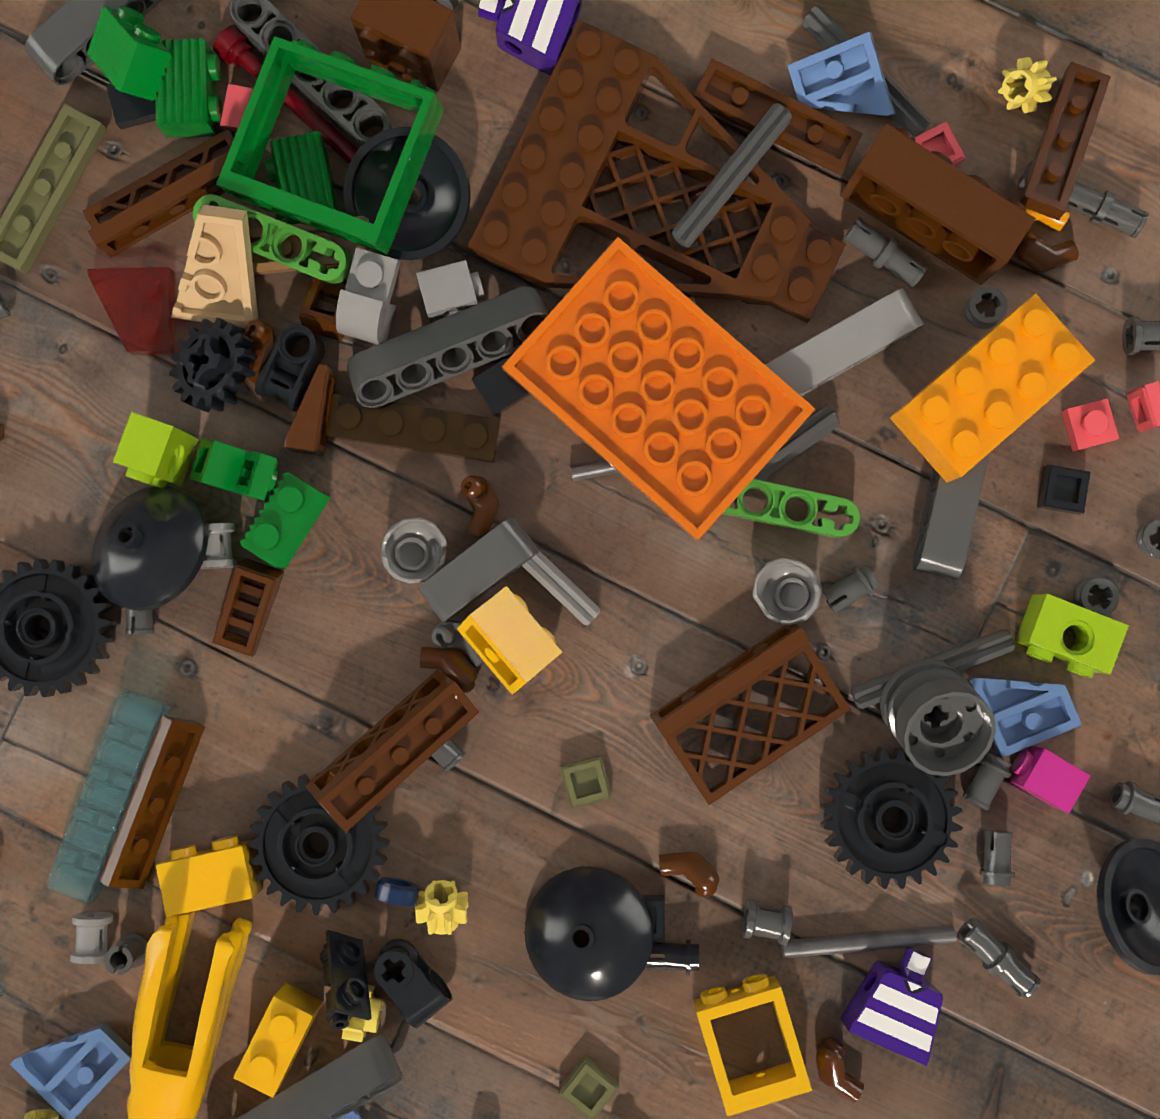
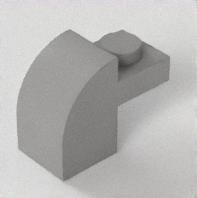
[336,247,401,345]

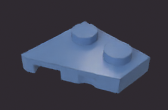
[787,32,895,116]
[966,677,1082,758]
[10,1023,132,1119]

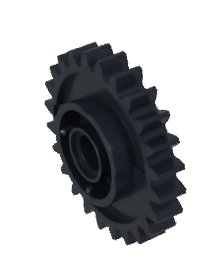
[0,559,117,697]
[820,747,963,889]
[247,772,390,915]

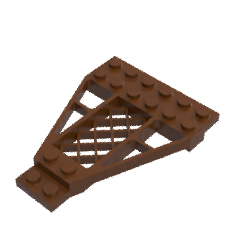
[468,19,846,323]

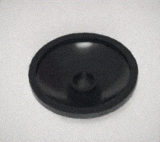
[343,127,471,260]
[91,486,208,611]
[1096,839,1160,975]
[524,866,654,1001]

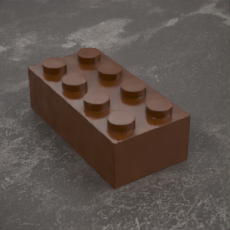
[840,124,1036,285]

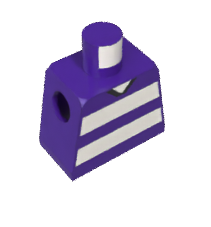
[478,0,582,76]
[840,947,943,1066]

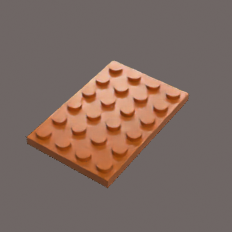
[502,237,815,541]

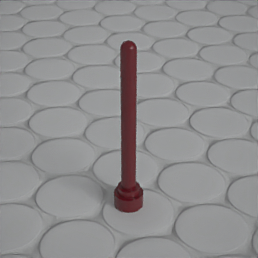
[213,25,358,164]

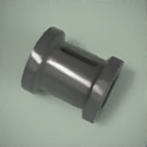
[1122,317,1160,355]
[742,899,793,946]

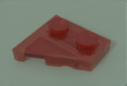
[87,267,174,355]

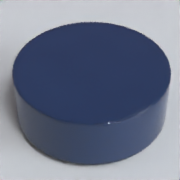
[374,877,420,907]

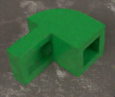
[189,439,278,502]

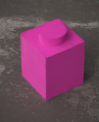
[1009,746,1090,814]

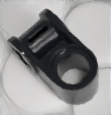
[255,324,325,412]
[374,939,453,1028]

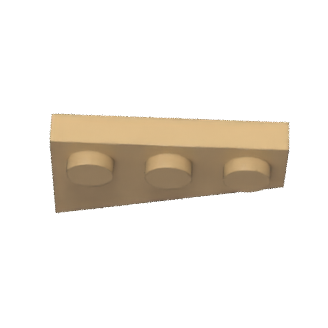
[171,204,259,328]

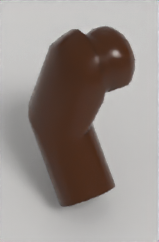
[1016,232,1079,272]
[244,319,277,385]
[460,475,499,538]
[420,647,477,693]
[659,852,719,897]
[816,1037,864,1103]

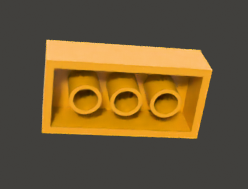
[890,293,1095,483]

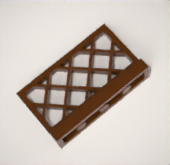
[649,624,851,805]

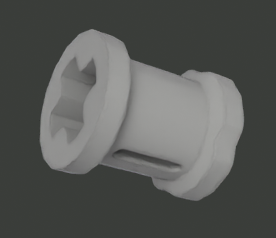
[200,523,237,569]
[70,911,113,964]

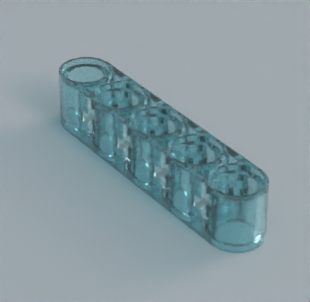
[47,689,170,905]

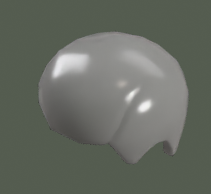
[381,517,447,584]
[753,558,822,625]

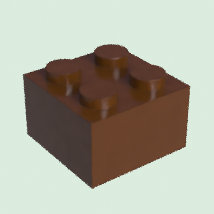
[350,0,461,92]

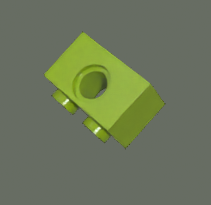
[113,412,199,489]
[1015,593,1129,679]

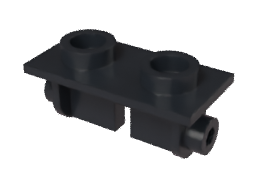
[320,930,372,1030]

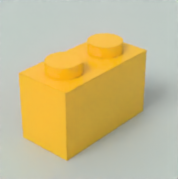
[457,586,562,695]
[156,835,263,917]
[233,982,323,1098]

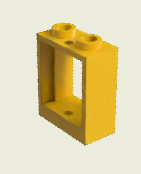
[693,974,812,1117]

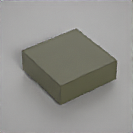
[559,755,612,809]
[558,1055,619,1119]

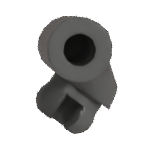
[431,620,485,667]

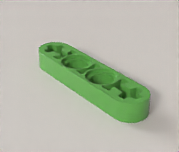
[192,194,352,284]
[722,479,860,538]

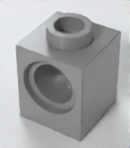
[416,260,485,323]

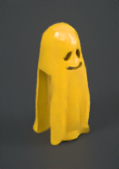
[127,911,252,1119]

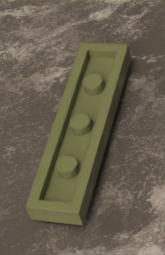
[0,104,107,275]

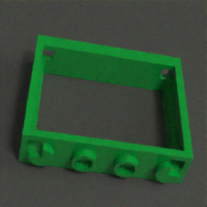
[216,36,445,255]

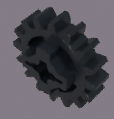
[169,318,257,413]

